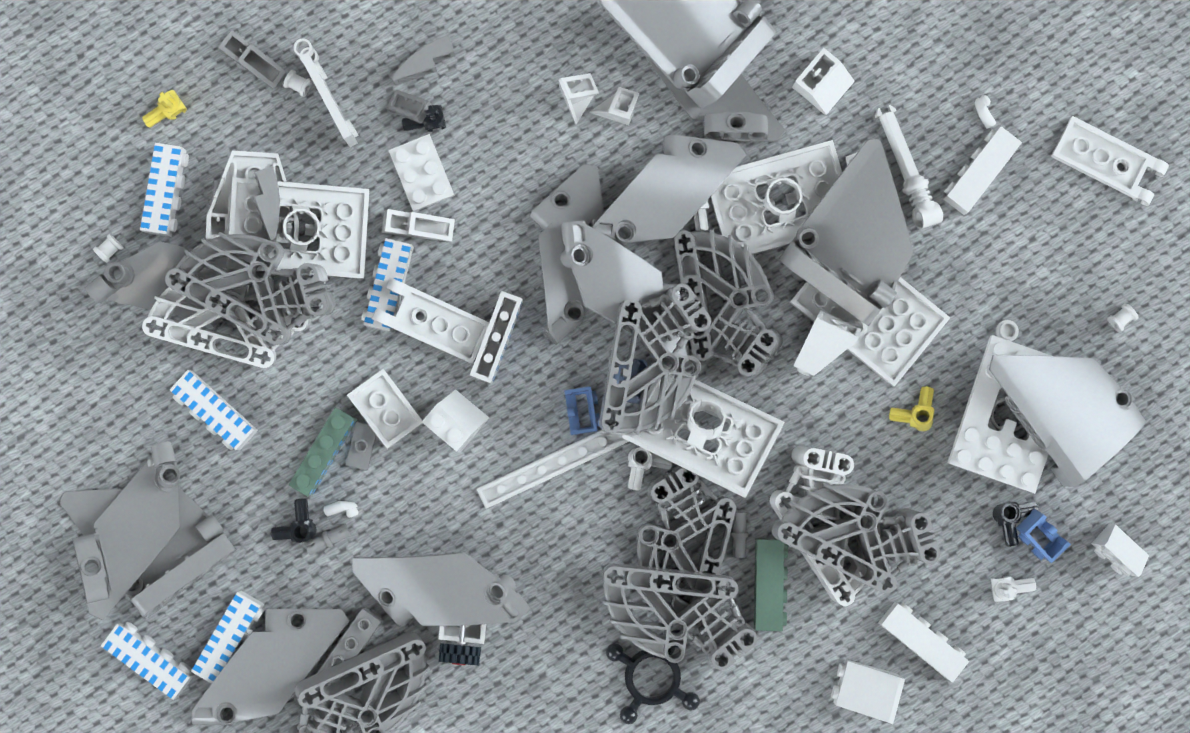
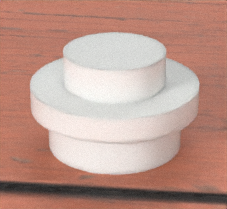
[996,320,1019,341]

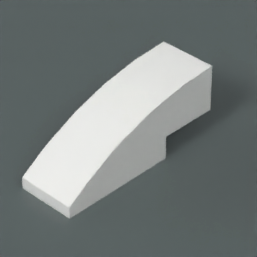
[381,209,455,242]

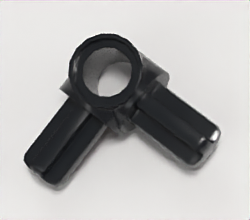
[402,105,446,132]
[270,498,317,543]
[993,502,1039,547]

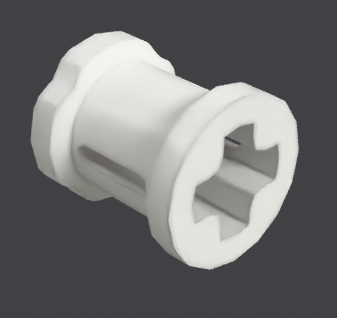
[283,69,313,97]
[93,233,124,263]
[1107,304,1139,333]

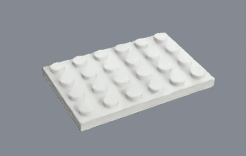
[789,277,950,387]

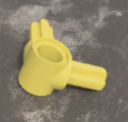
[142,90,187,128]
[889,386,935,431]

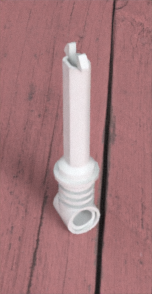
[875,105,943,229]

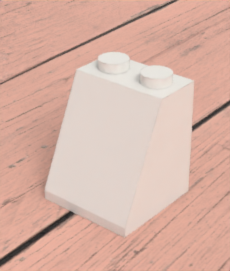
[794,310,861,376]
[422,389,489,452]
[831,659,905,724]

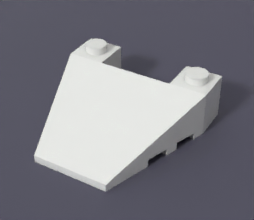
[206,151,299,247]

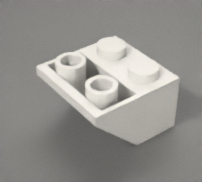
[792,48,854,115]
[1091,524,1149,577]

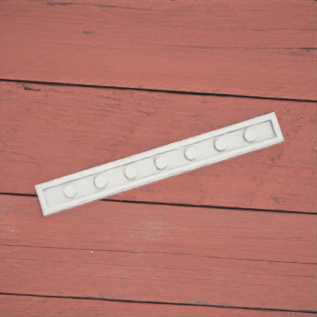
[477,423,630,509]

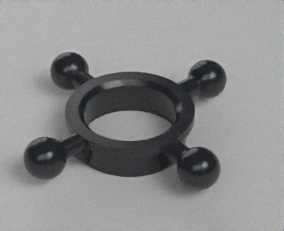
[606,629,700,725]

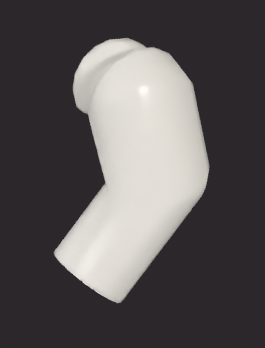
[974,95,996,129]
[324,501,359,518]

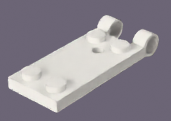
[294,39,359,147]
[1051,116,1169,206]
[372,278,489,364]

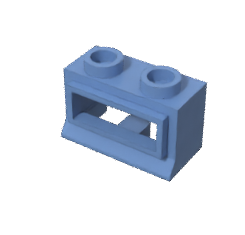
[564,386,600,435]
[1016,508,1071,563]

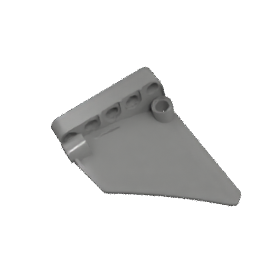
[599,0,776,108]
[779,139,913,326]
[60,489,237,619]

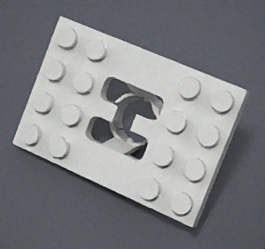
[710,140,842,261]
[227,177,369,279]
[947,335,1054,494]
[623,364,785,498]

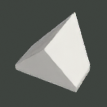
[559,73,599,124]
[589,87,640,125]

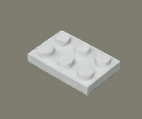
[388,134,455,212]
[347,369,423,449]

